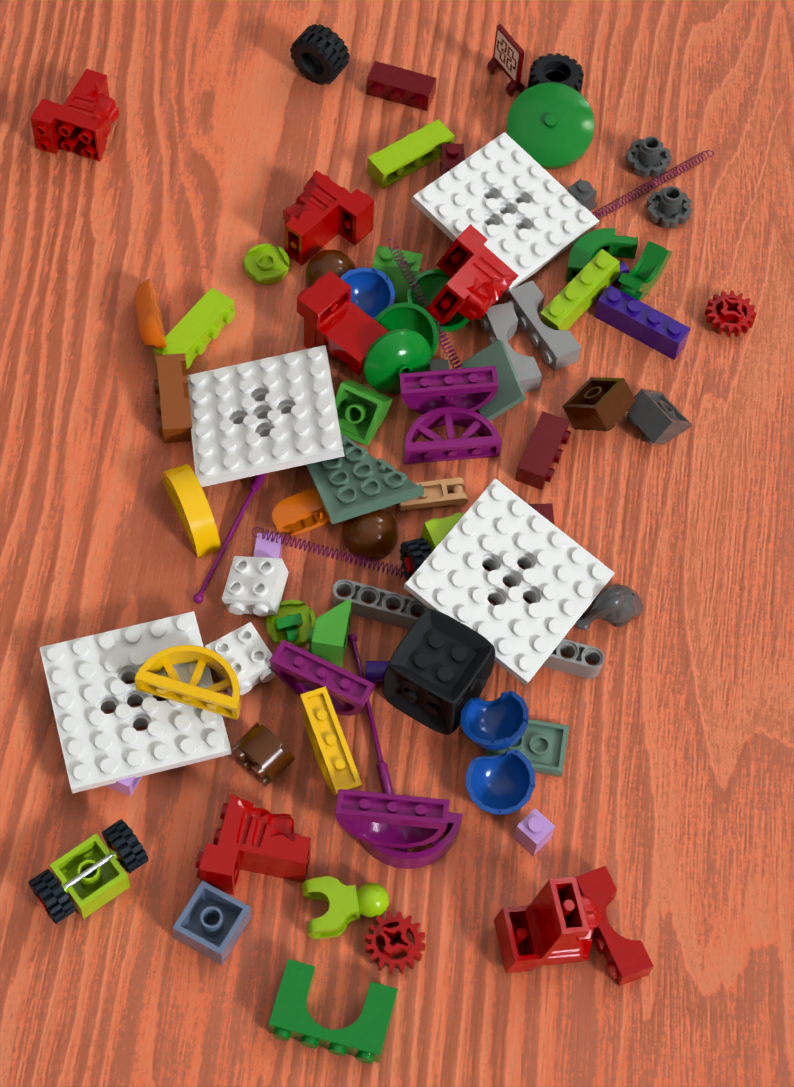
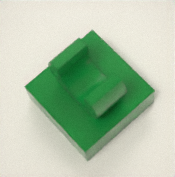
[274,613,303,642]

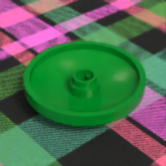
[506,83,595,169]

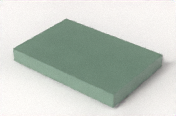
[461,339,527,421]
[484,719,569,777]

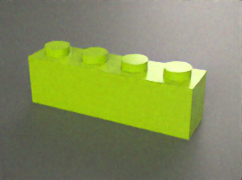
[367,119,454,189]
[540,249,620,331]
[154,287,235,370]

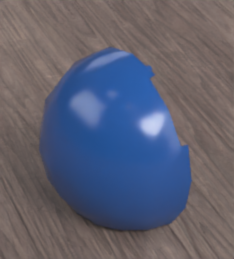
[340,267,395,320]
[460,691,529,751]
[466,749,535,815]

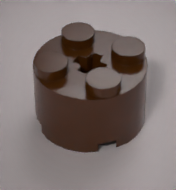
[232,722,295,786]

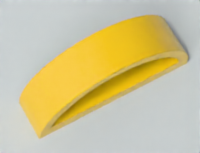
[161,464,221,558]
[134,645,240,720]
[300,686,362,796]

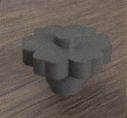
[625,136,671,178]
[646,186,692,228]

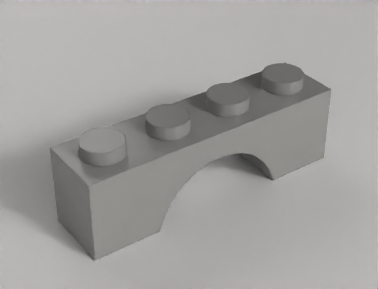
[506,280,581,372]
[480,302,542,393]

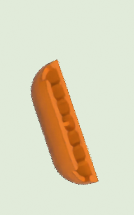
[134,279,167,349]
[272,487,330,536]

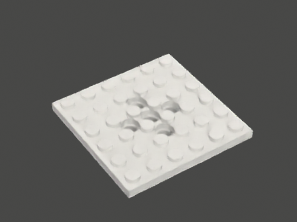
[411,132,599,294]
[187,345,345,487]
[403,478,615,686]
[39,611,232,794]

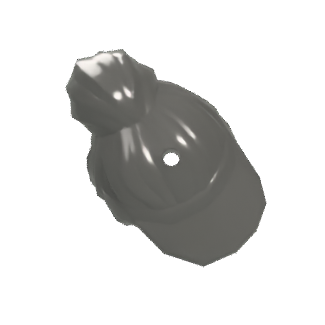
[575,584,643,630]

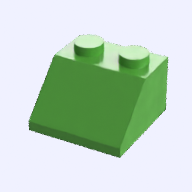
[372,245,423,304]
[335,380,393,446]
[307,600,352,668]

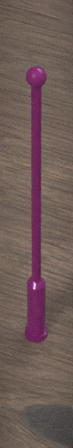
[193,473,267,604]
[348,633,394,794]

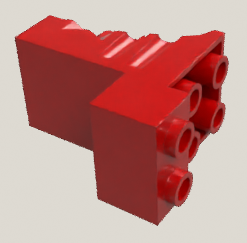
[30,69,120,162]
[283,170,374,266]
[426,224,519,325]
[297,271,389,376]
[196,794,311,895]
[494,877,602,973]

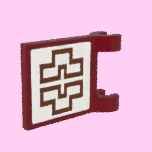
[487,24,525,97]

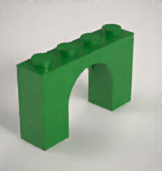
[268,959,398,1064]

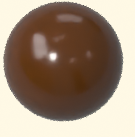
[305,249,356,288]
[343,509,399,561]

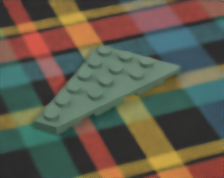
[305,433,424,525]

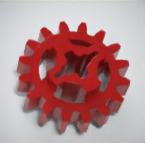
[705,291,757,337]
[365,911,426,974]

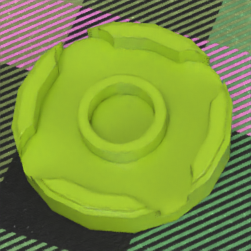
[243,243,289,285]
[266,599,316,647]

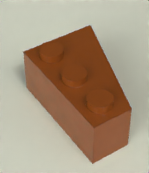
[154,353,192,443]

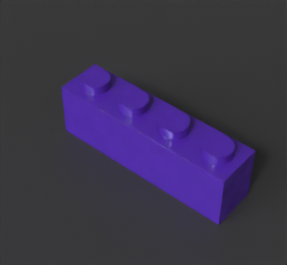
[594,285,690,360]

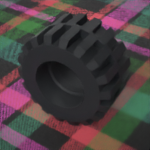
[290,24,350,85]
[527,53,584,94]

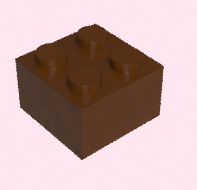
[562,377,636,432]

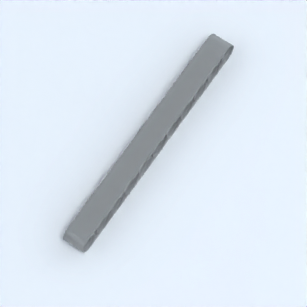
[332,579,604,679]

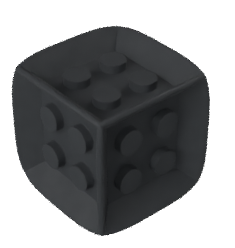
[383,609,495,735]

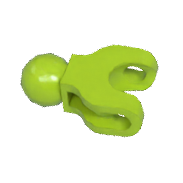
[301,876,390,939]

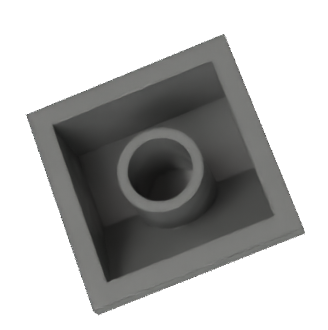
[627,389,692,444]

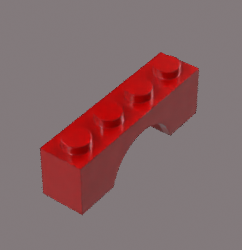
[576,866,653,986]

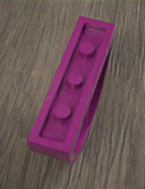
[399,366,499,414]
[403,407,502,464]
[269,640,375,716]
[335,789,450,848]
[359,812,463,869]

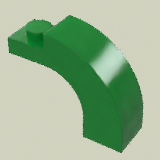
[566,228,638,282]
[618,241,673,300]

